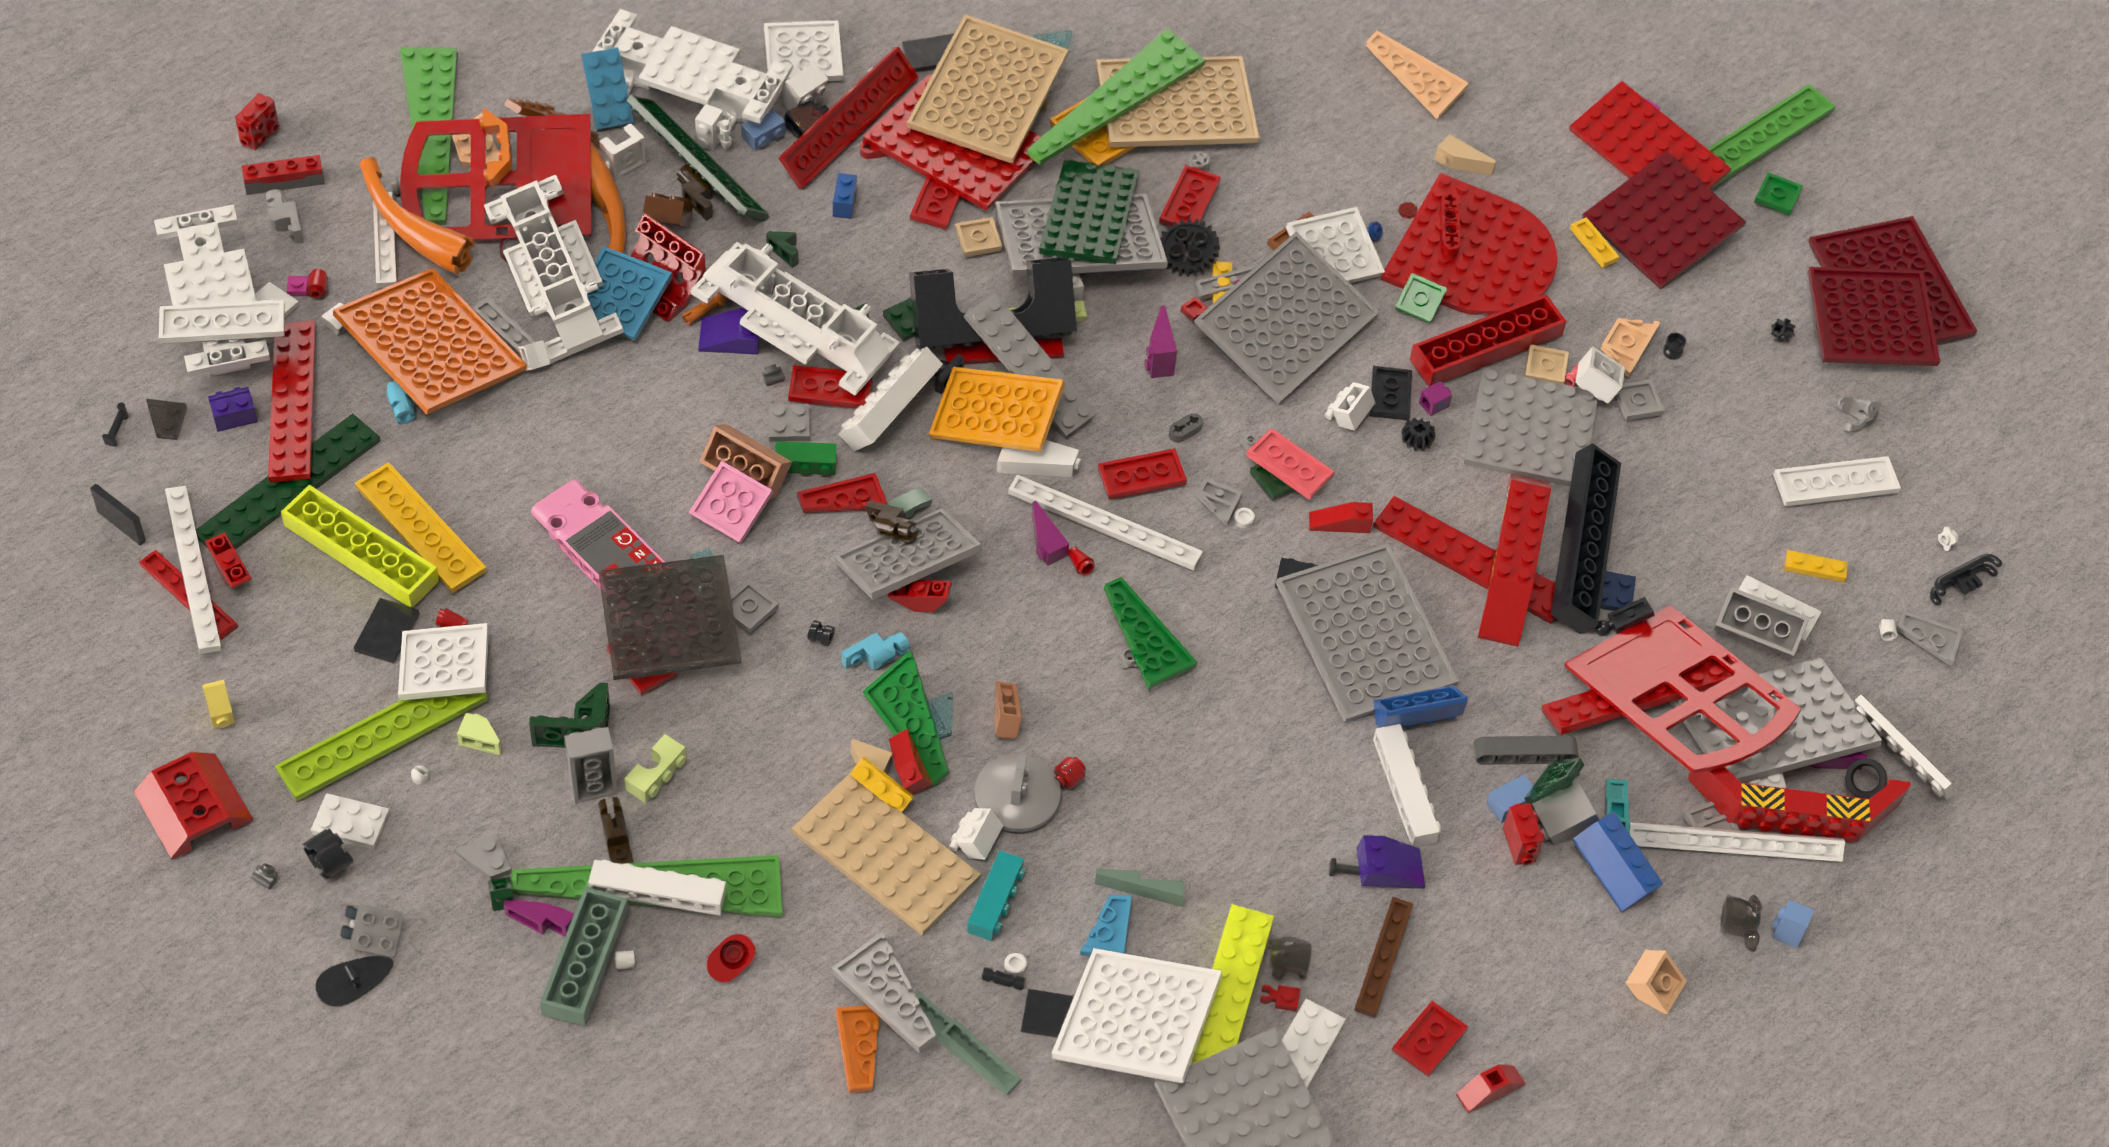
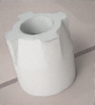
[1879,619,1898,641]
[615,950,635,970]

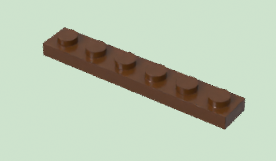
[1354,897,1413,1018]

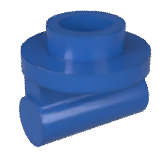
[1366,222,1383,241]

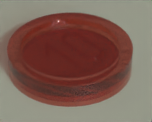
[1398,202,1418,219]

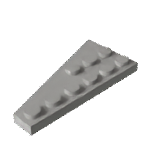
[831,932,937,1053]

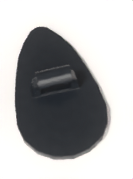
[315,956,394,1007]

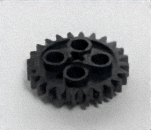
[1160,218,1220,277]

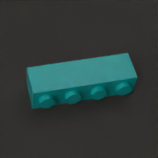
[967,850,1026,941]

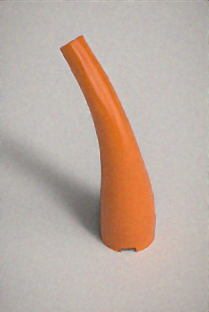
[591,142,626,254]
[360,157,475,275]

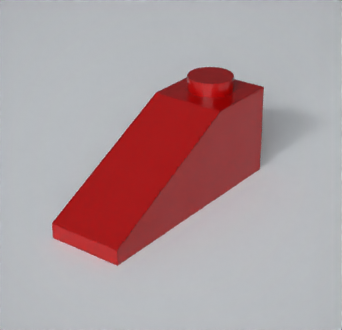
[1309,502,1373,533]
[889,729,933,795]

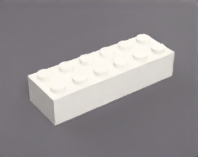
[839,347,943,452]

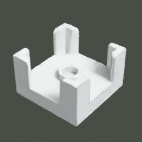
[599,124,646,180]

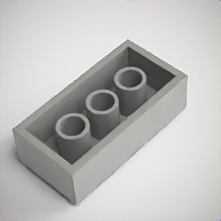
[1715,587,1810,657]
[564,727,618,803]

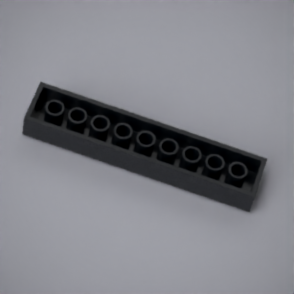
[1551,443,1621,634]

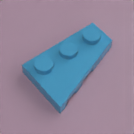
[1080,895,1132,956]

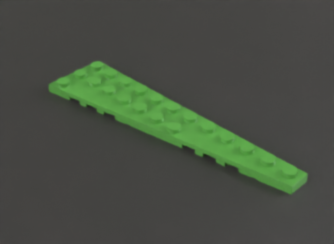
[1027,28,1206,165]
[400,47,457,225]
[512,855,782,917]

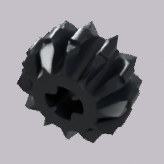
[1401,417,1436,451]

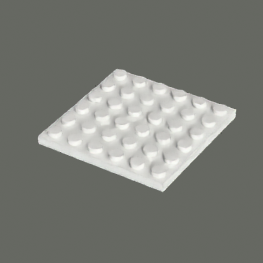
[1052,949,1222,1083]

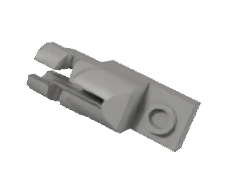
[265,189,303,244]

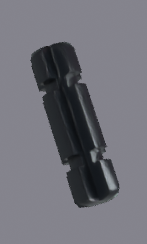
[981,967,1025,990]

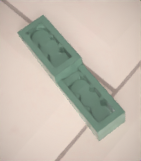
[1095,869,1184,907]

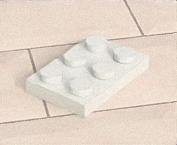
[311,793,390,850]

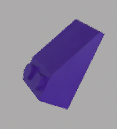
[698,308,760,355]
[1356,835,1425,888]

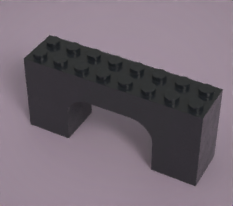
[909,257,1077,350]

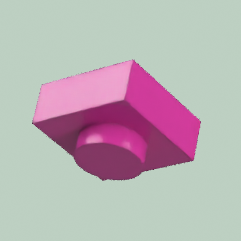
[286,276,308,296]

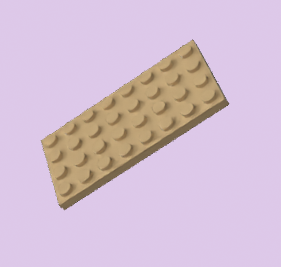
[791,773,981,936]

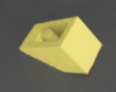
[202,680,235,729]

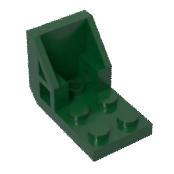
[529,683,610,748]

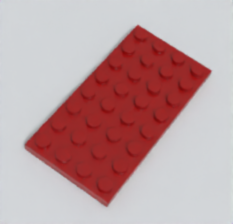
[1569,81,1731,190]

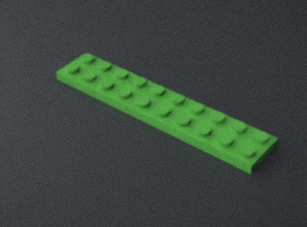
[1707,84,1836,189]

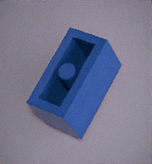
[833,173,857,219]

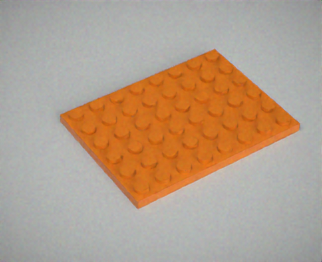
[333,268,527,415]

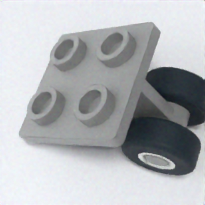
[341,904,403,956]

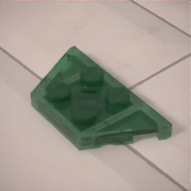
[1524,758,1584,804]

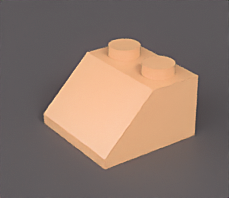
[1626,950,1687,1014]

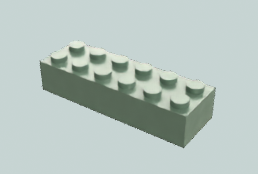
[540,887,629,1026]

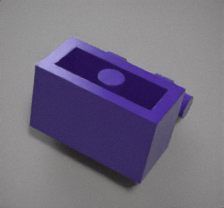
[208,387,258,432]

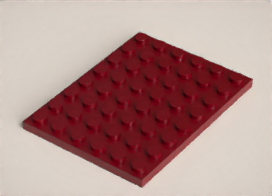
[1808,216,1977,344]

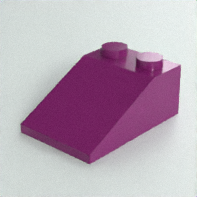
[1144,305,1177,378]

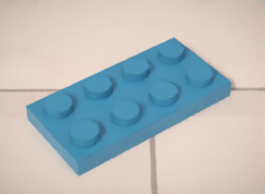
[581,47,634,130]

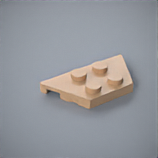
[451,113,499,167]
[1601,318,1660,377]

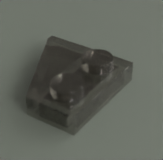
[146,399,187,440]

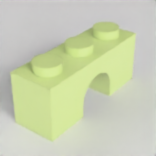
[624,734,686,803]

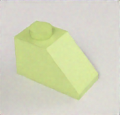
[457,713,501,755]

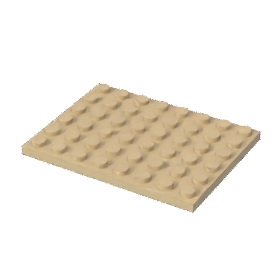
[907,14,1069,164]
[1096,56,1259,147]

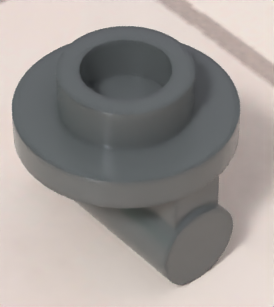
[762,364,785,386]
[251,863,278,889]

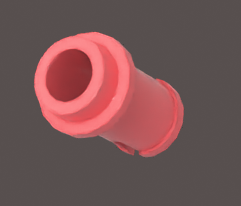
[1564,364,1578,387]

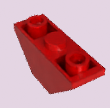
[205,532,252,589]
[888,580,952,612]
[1456,1064,1526,1113]

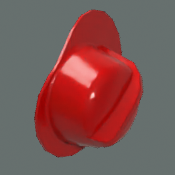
[706,934,756,982]

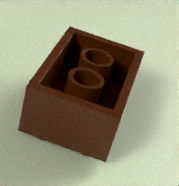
[642,193,693,228]

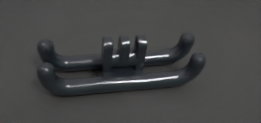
[1930,554,2003,606]

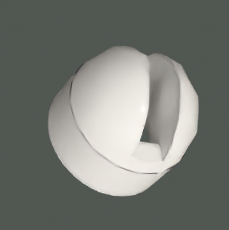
[411,765,429,785]

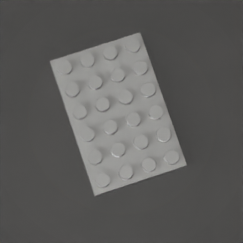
[834,508,982,600]

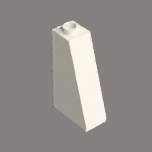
[997,440,1081,477]

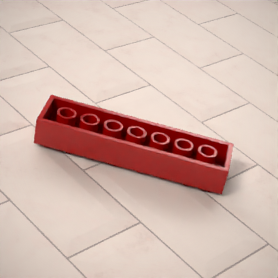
[1410,294,1567,387]

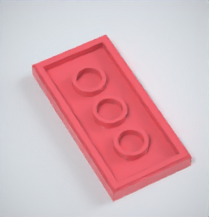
[1246,428,1335,500]

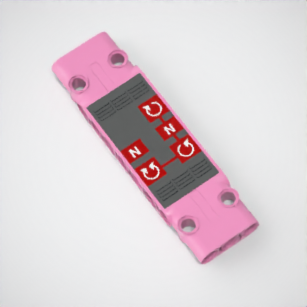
[531,479,722,660]

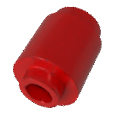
[306,269,328,298]

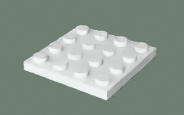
[764,20,843,81]
[1286,207,1385,283]
[398,623,489,700]

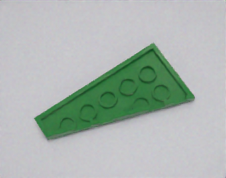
[1104,577,1198,690]
[862,650,950,787]

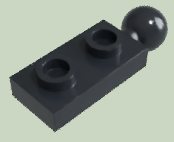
[1595,597,1655,636]

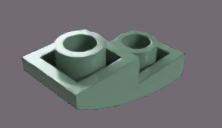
[887,487,933,518]

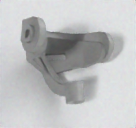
[1837,397,1881,433]

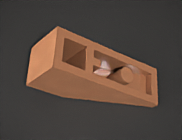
[994,681,1022,739]

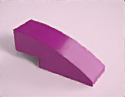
[504,900,575,937]

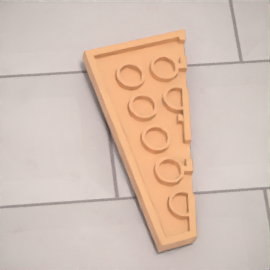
[1366,31,1469,120]

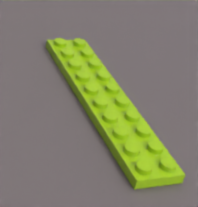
[274,692,489,802]

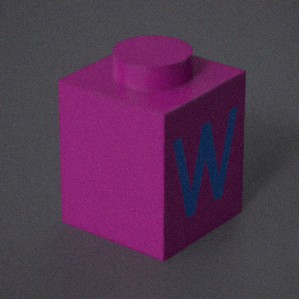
[1419,381,1452,416]

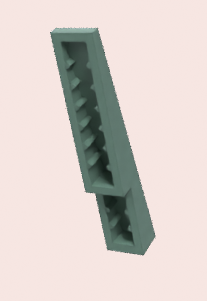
[915,991,1022,1095]

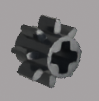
[1770,318,1796,343]

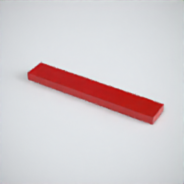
[944,338,1064,364]
[139,550,238,640]

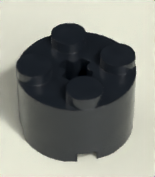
[302,828,354,881]

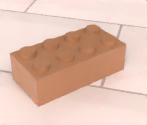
[699,424,792,499]

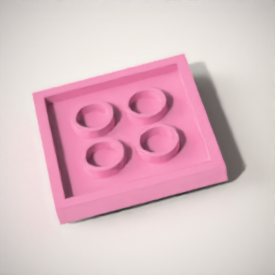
[689,461,773,544]

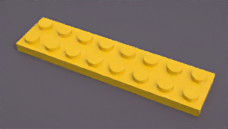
[355,462,487,593]

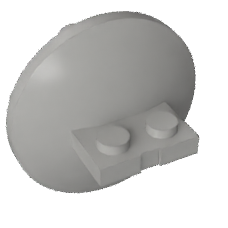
[974,754,1061,832]

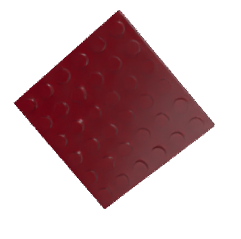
[1582,151,1746,290]
[1808,267,1940,366]

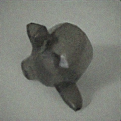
[1720,894,1762,952]
[1268,936,1312,980]

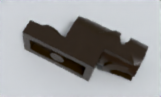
[676,164,713,221]
[865,501,919,543]
[598,797,634,864]

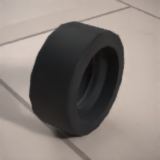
[1845,758,1888,799]

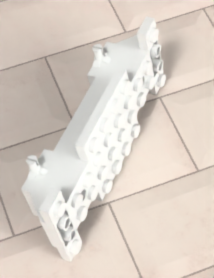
[592,9,792,129]
[484,175,624,363]
[154,205,270,377]
[691,242,900,395]

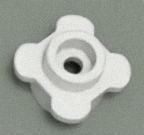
[1938,527,1958,551]

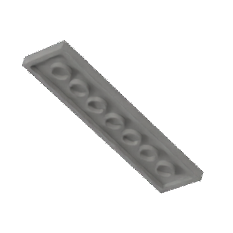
[964,293,1096,438]

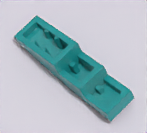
[1605,779,1630,833]

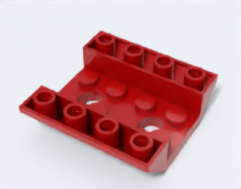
[631,213,706,322]
[134,752,253,860]

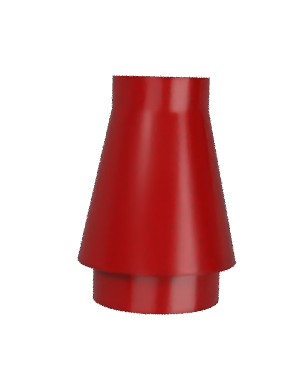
[1067,546,1095,576]
[435,608,468,628]

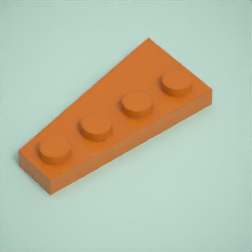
[835,1005,879,1093]

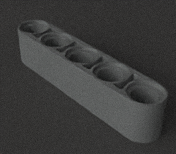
[1474,736,1579,765]

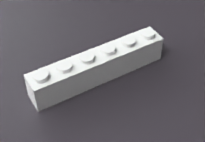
[1373,724,1441,847]
[588,860,726,916]

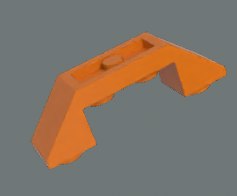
[480,109,513,188]

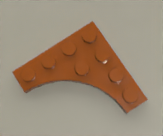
[504,98,602,148]

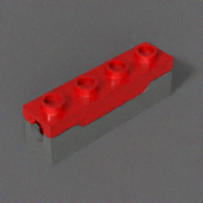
[241,155,325,195]

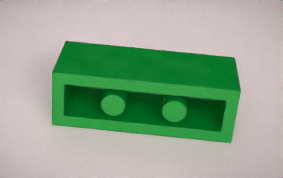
[775,441,837,476]

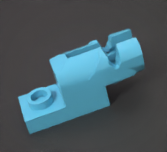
[387,380,416,424]
[841,632,910,670]

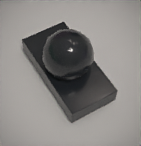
[934,354,964,394]

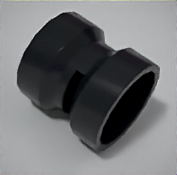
[1663,333,1686,360]
[807,620,835,646]

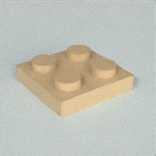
[955,217,1002,257]
[1525,344,1569,384]

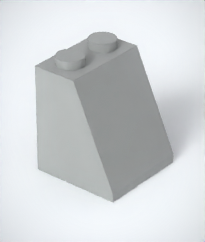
[1531,779,1600,845]

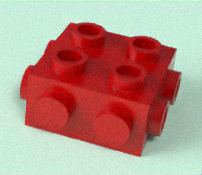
[235,93,279,151]
[1503,803,1544,865]

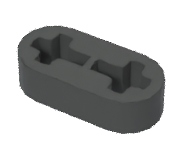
[1169,413,1203,443]

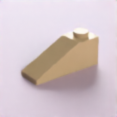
[1434,134,1496,176]

